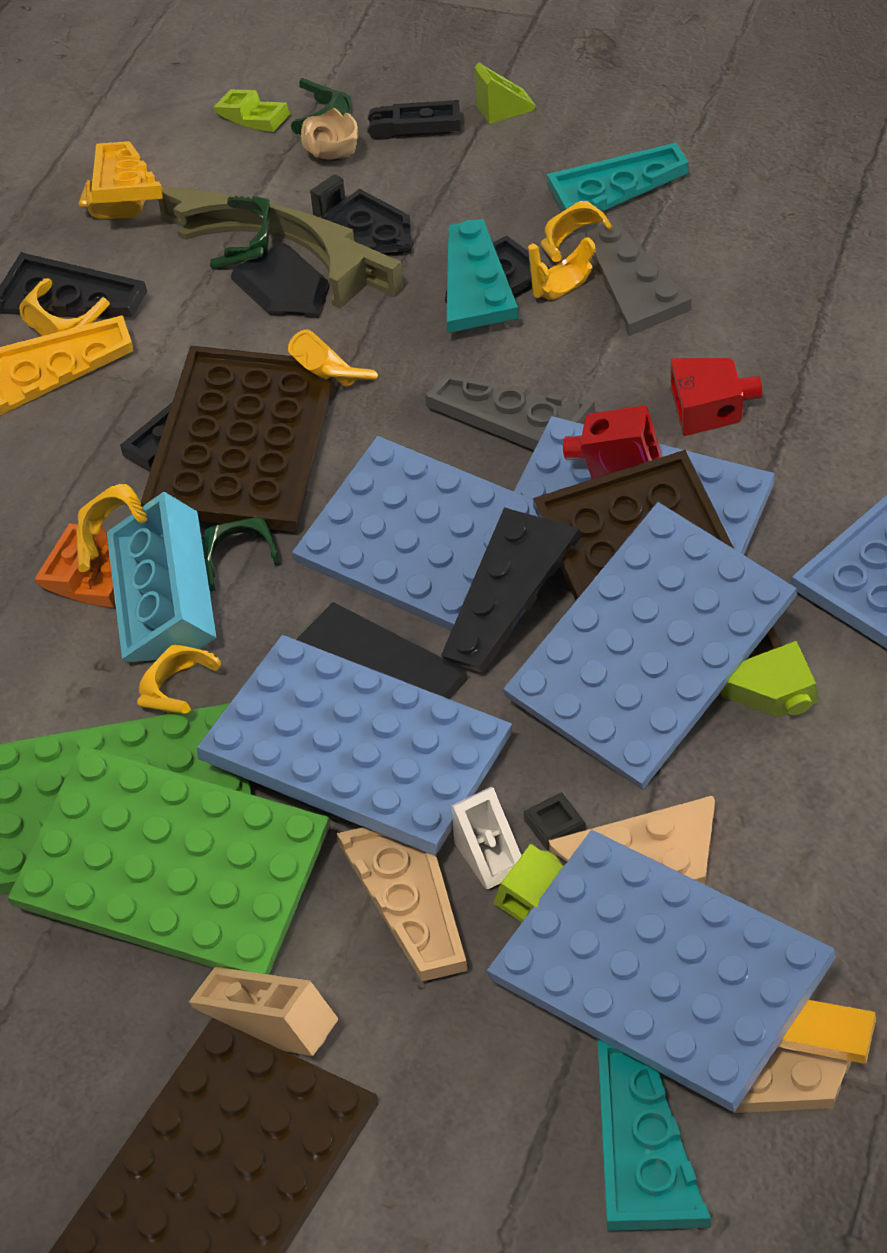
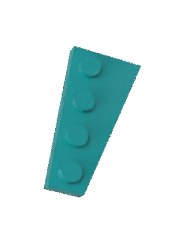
[547,142,689,212]
[446,218,519,333]
[597,1040,711,1231]

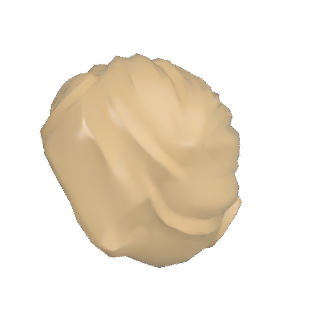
[301,108,358,160]

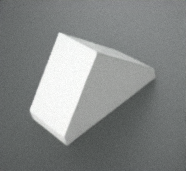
[451,787,521,889]

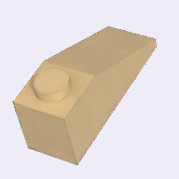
[189,967,339,1056]

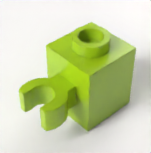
[493,844,564,923]

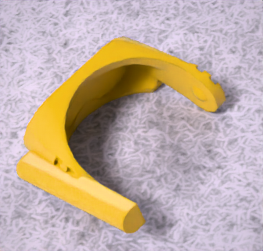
[78,180,146,219]
[540,201,612,262]
[528,237,596,300]
[19,278,110,336]
[288,329,378,386]
[76,484,148,572]
[137,644,222,714]

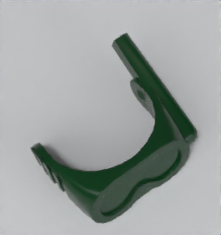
[290,78,352,135]
[210,196,270,269]
[201,518,279,591]

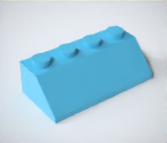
[107,492,217,662]

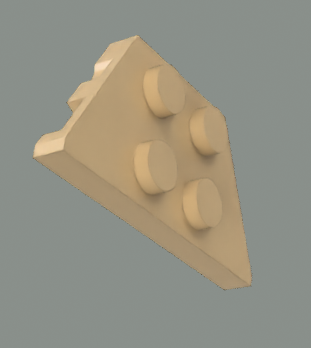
[549,795,715,885]
[733,1047,852,1113]

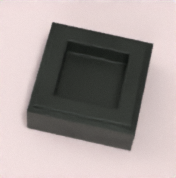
[310,174,346,217]
[524,792,585,851]

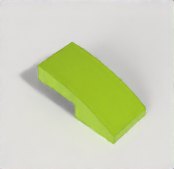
[213,89,291,132]

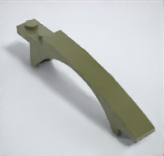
[158,187,404,309]

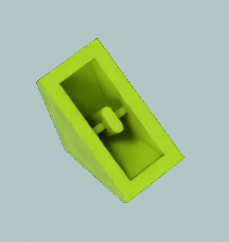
[474,62,536,124]

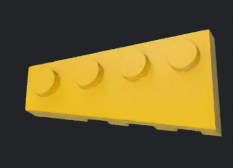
[91,141,163,207]
[0,315,133,416]

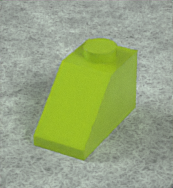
[720,641,818,717]

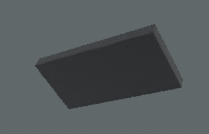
[296,602,467,699]

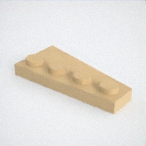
[337,827,467,982]

